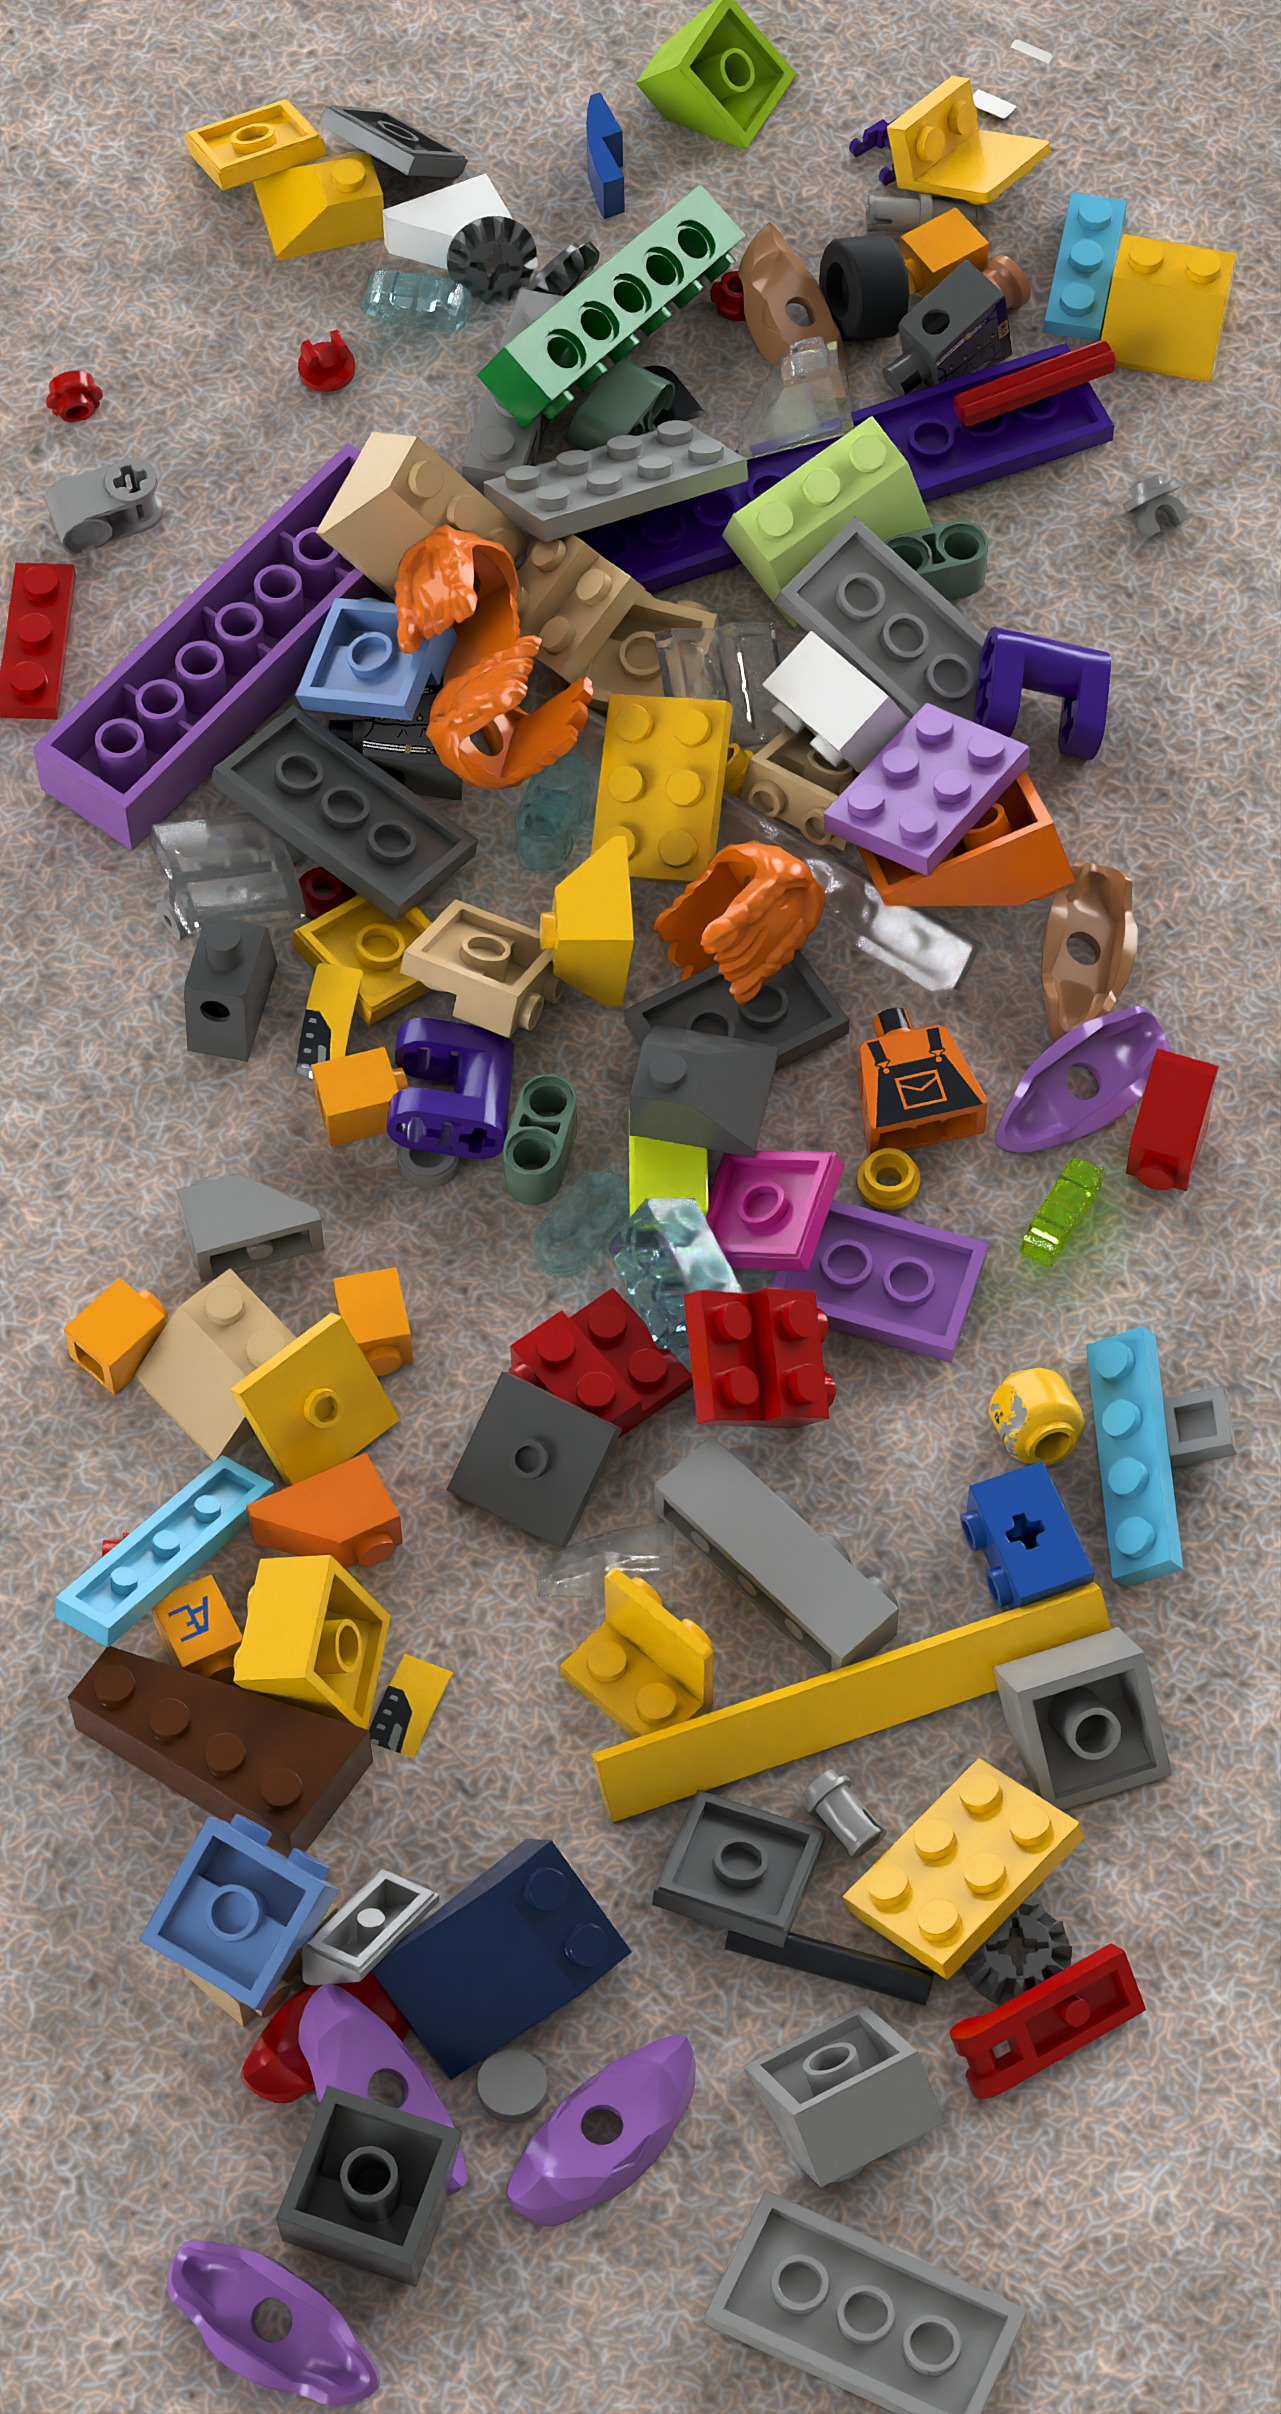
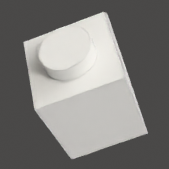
[382,173,513,270]

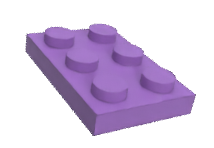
[823,703,1030,876]
[770,1200,989,1363]

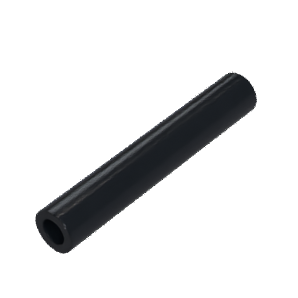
[725,1930,935,2006]

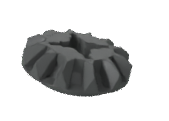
[447,216,538,305]
[526,241,600,297]
[962,1903,1072,2005]

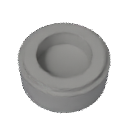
[397,1144,461,1189]
[477,2048,548,2123]

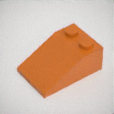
[856,770,1076,907]

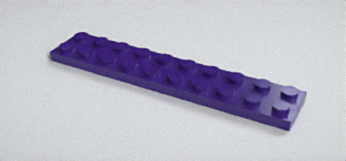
[534,342,1114,594]

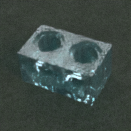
[607,1198,743,1349]

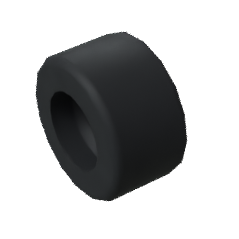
[819,234,910,342]

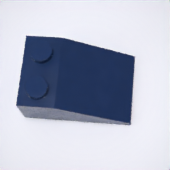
[370,1839,632,2080]

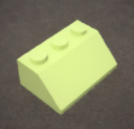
[722,416,933,627]

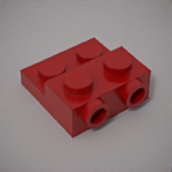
[684,1287,836,1429]
[508,1288,693,1439]

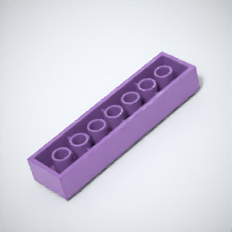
[33,443,389,850]

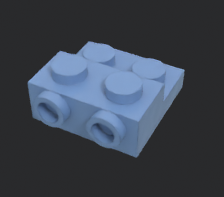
[295,598,458,721]
[139,1814,340,2011]

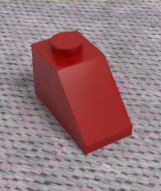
[1125,1048,1219,1191]

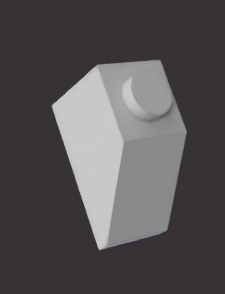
[177,1173,325,1283]

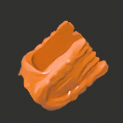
[394,525,521,686]
[425,635,593,790]
[653,840,826,1004]

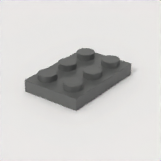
[624,949,849,1070]

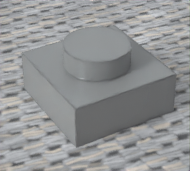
[1163,1386,1237,1468]

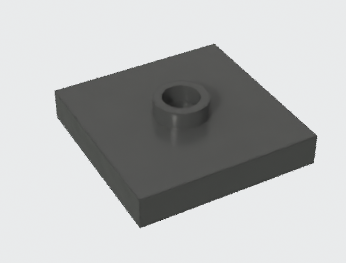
[318,105,468,178]
[446,1371,622,1548]
[652,1790,827,1947]

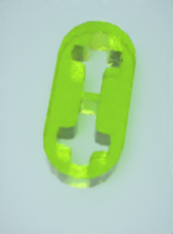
[1020,1156,1105,1269]

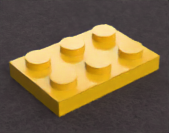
[590,694,733,885]
[842,1758,1084,1980]

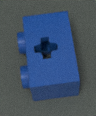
[960,1461,1095,1610]

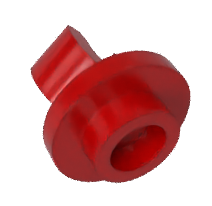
[298,329,355,392]

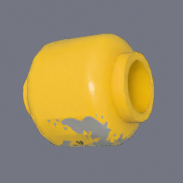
[988,1368,1085,1466]

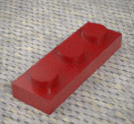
[0,562,76,720]

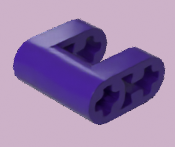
[973,626,1111,760]
[387,1018,514,1160]

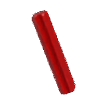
[953,340,1116,427]

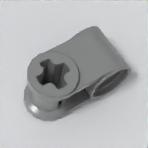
[45,457,164,554]

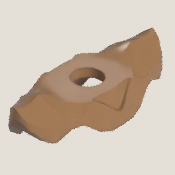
[738,222,849,403]
[1041,861,1138,1043]

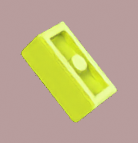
[629,1108,708,1233]

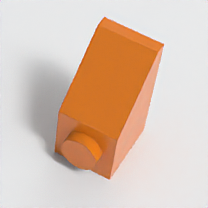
[246,1453,403,1569]

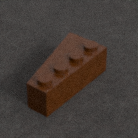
[68,1646,373,1858]

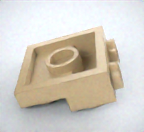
[515,534,646,684]
[570,590,720,711]
[740,727,860,851]
[400,899,566,1038]

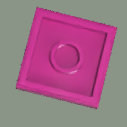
[686,1150,845,1271]

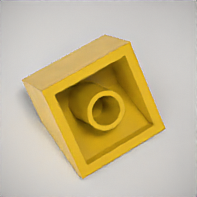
[1101,234,1236,383]
[233,1555,391,1730]

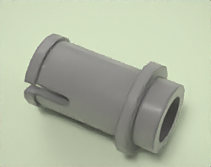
[802,1769,887,1859]

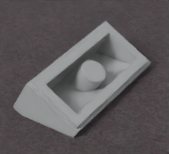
[302,1869,439,1985]

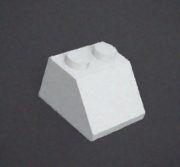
[762,631,910,773]

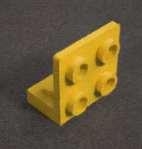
[887,76,1051,205]
[559,1567,714,1739]

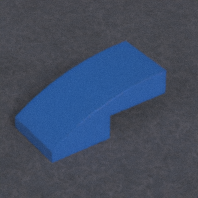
[586,92,625,219]

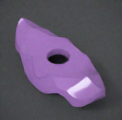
[995,1006,1170,1153]
[298,1983,467,2196]
[506,2035,696,2226]
[167,2240,380,2405]

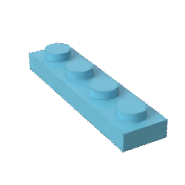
[1086,1326,1183,1586]
[55,1455,275,1648]

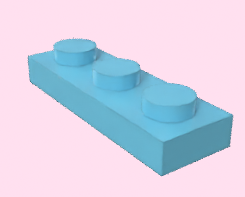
[1043,192,1127,341]

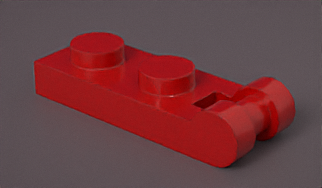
[949,1943,1146,2099]

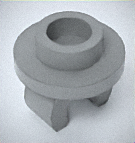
[1123,474,1187,538]

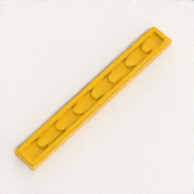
[590,1582,1111,1823]

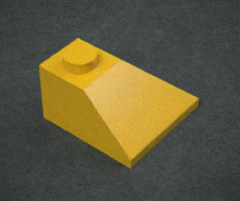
[252,150,384,261]
[540,836,634,1007]

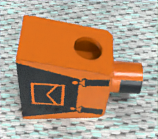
[857,1007,988,1156]

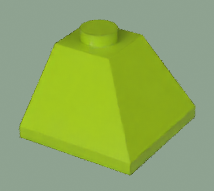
[635,0,797,149]

